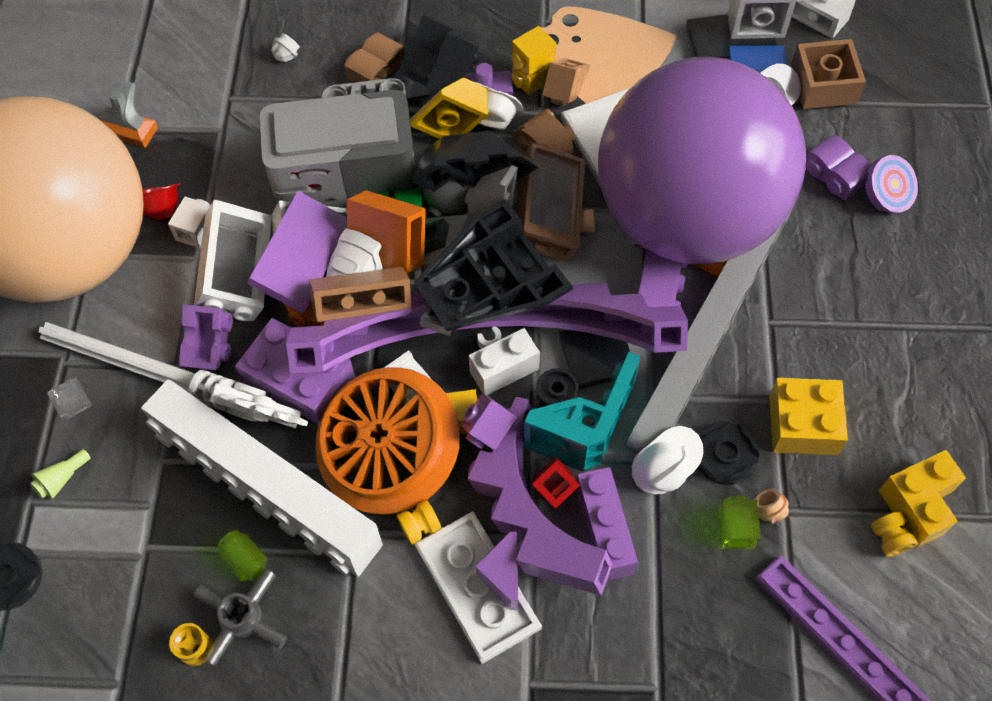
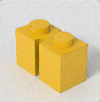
[511,26,556,96]

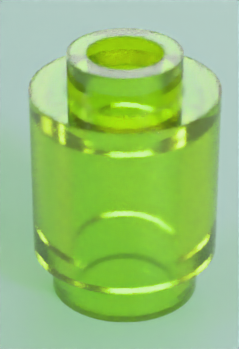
[217,530,267,581]

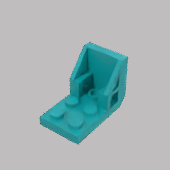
[524,352,641,471]

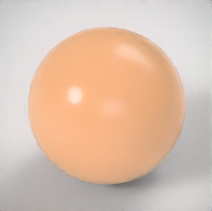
[0,96,144,303]

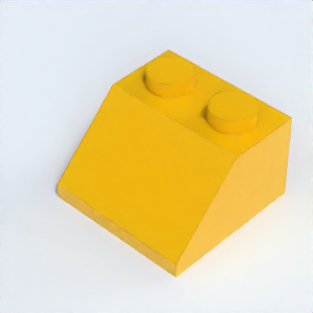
[409,77,488,139]

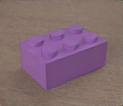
[235,318,355,425]

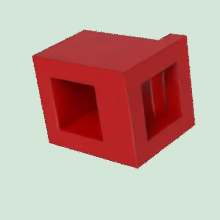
[532,456,580,509]

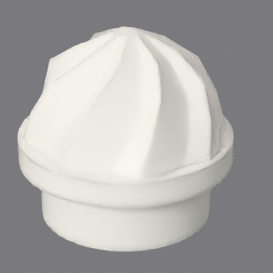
[271,33,300,62]

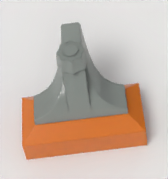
[98,81,158,148]

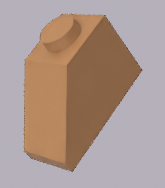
[542,58,590,106]

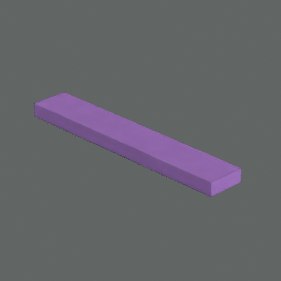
[755,554,931,701]

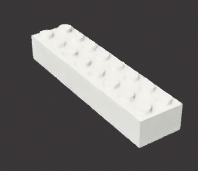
[141,379,383,577]

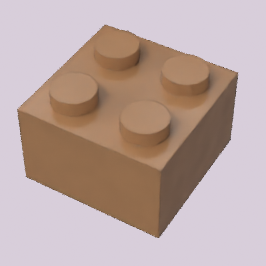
[790,39,866,109]

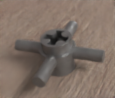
[194,569,287,666]

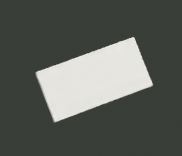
[415,512,542,664]

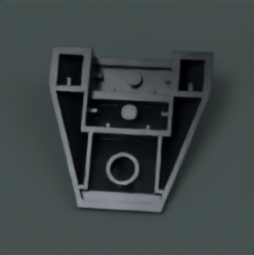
[414,199,573,332]

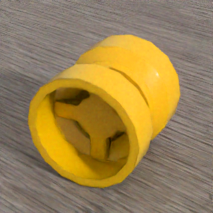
[396,500,442,545]
[871,511,918,557]
[169,623,213,666]

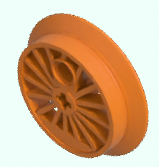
[315,367,460,515]

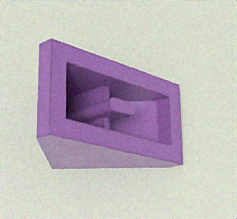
[475,532,518,610]

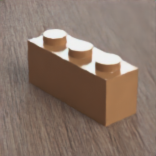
[309,267,412,322]

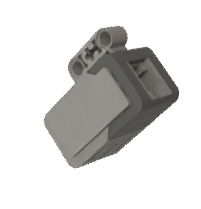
[260,78,418,208]

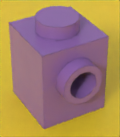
[460,393,517,450]

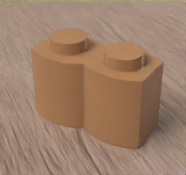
[344,33,405,83]

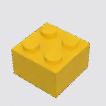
[769,378,848,455]

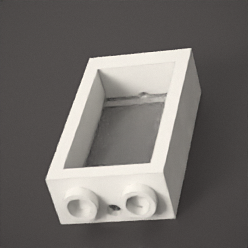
[194,199,272,321]

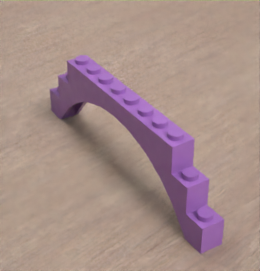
[286,282,688,374]

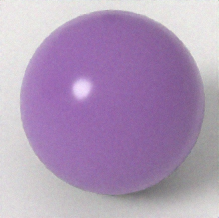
[598,57,806,264]

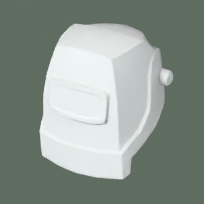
[326,228,383,277]

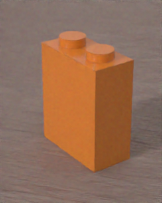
[346,190,425,274]

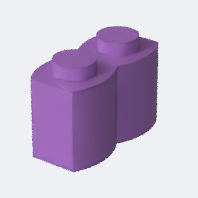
[806,135,871,200]

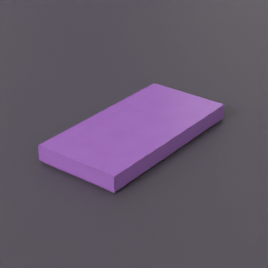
[247,191,347,313]

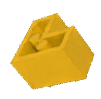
[878,450,966,548]

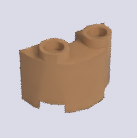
[512,108,575,157]

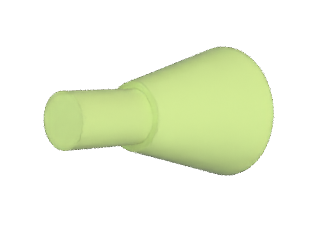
[30,449,91,500]

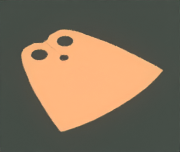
[542,7,677,104]

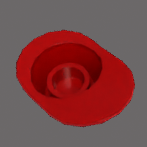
[142,183,182,220]

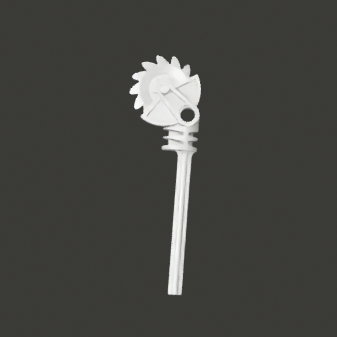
[38,322,308,428]

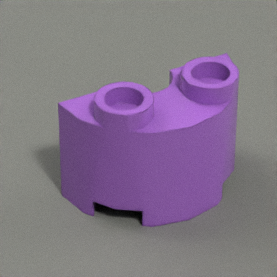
[180,304,233,370]

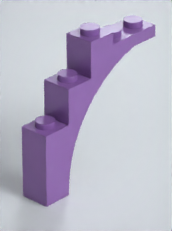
[468,397,613,596]

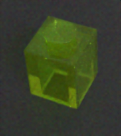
[718,495,761,549]

